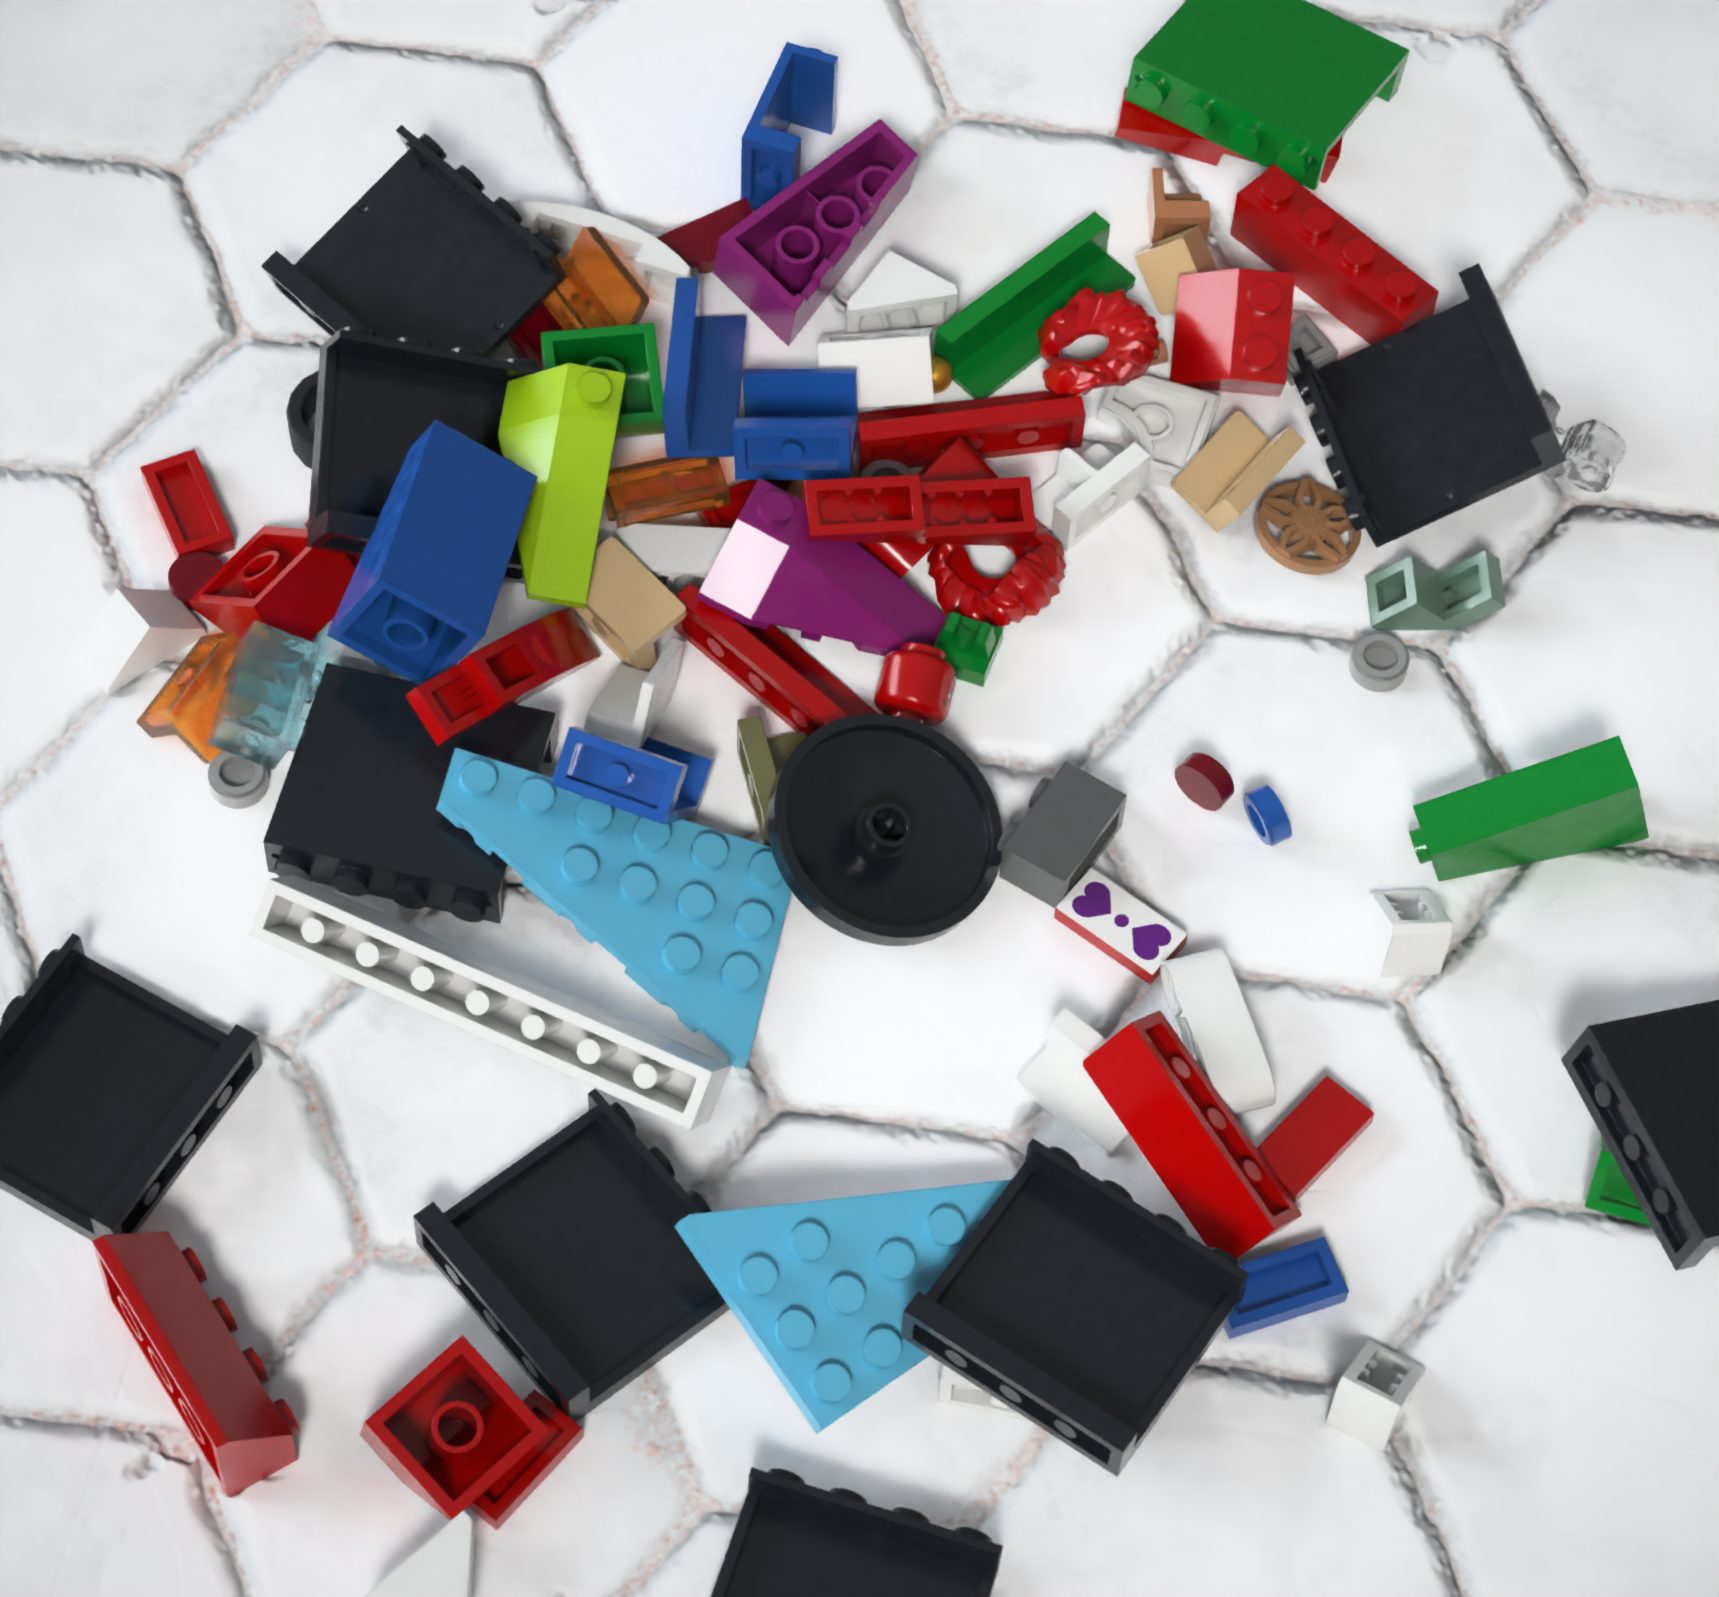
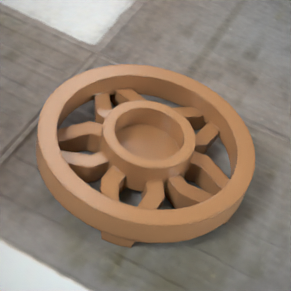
[1254,478,1361,575]

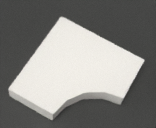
[1096,374,1221,489]

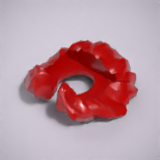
[1037,287,1160,397]
[927,518,1067,626]

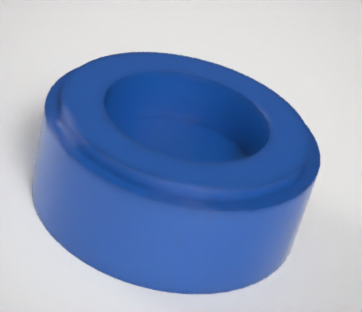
[1243,784,1292,846]

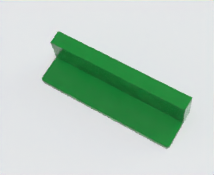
[934,211,1135,399]

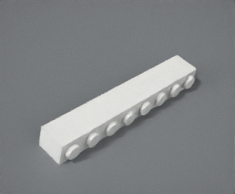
[248,875,731,1130]

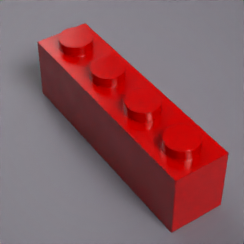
[1230,164,1439,345]

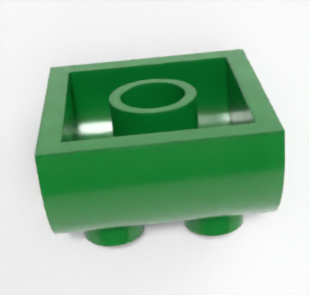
[541,323,664,439]

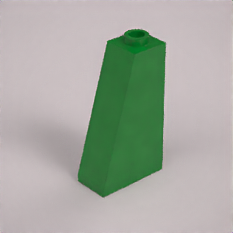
[1408,735,1649,882]

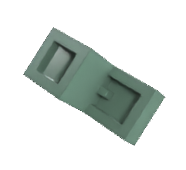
[1365,550,1506,631]

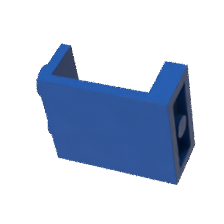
[741,42,838,212]
[733,369,858,480]
[551,726,715,825]

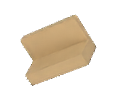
[1171,411,1306,532]
[567,537,687,672]

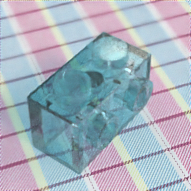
[207,620,322,770]

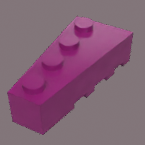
[713,119,918,347]

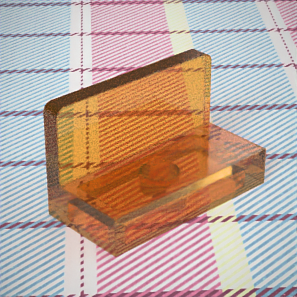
[543,226,649,330]
[605,457,730,528]
[136,631,277,764]

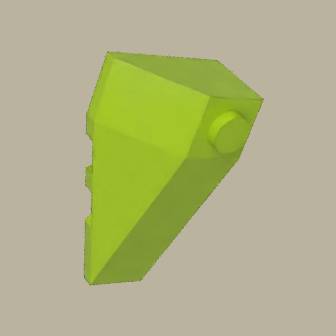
[498,363,626,609]

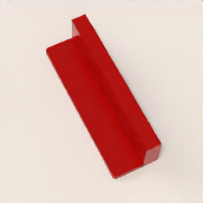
[854,390,1086,473]
[674,583,879,737]
[1083,1010,1302,1260]

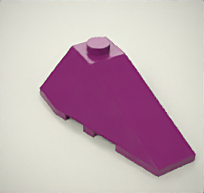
[696,478,946,657]

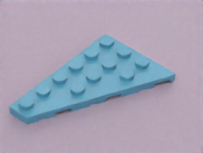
[436,747,791,1069]
[674,1179,1012,1434]

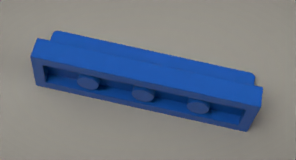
[662,277,747,458]

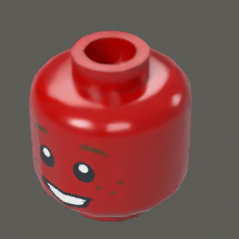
[874,642,957,726]

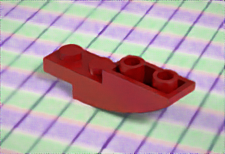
[405,608,601,746]

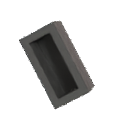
[997,761,1127,908]

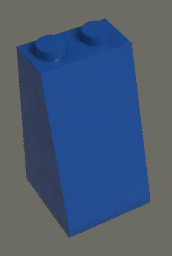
[327,420,537,685]

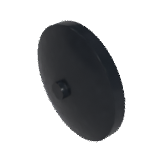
[767,713,1003,946]

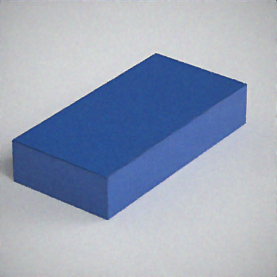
[1224,1237,1349,1339]

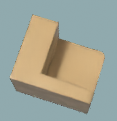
[1134,225,1218,316]

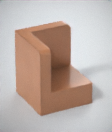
[1147,168,1210,244]

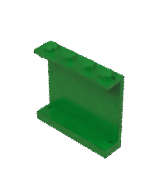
[1124,0,1410,191]

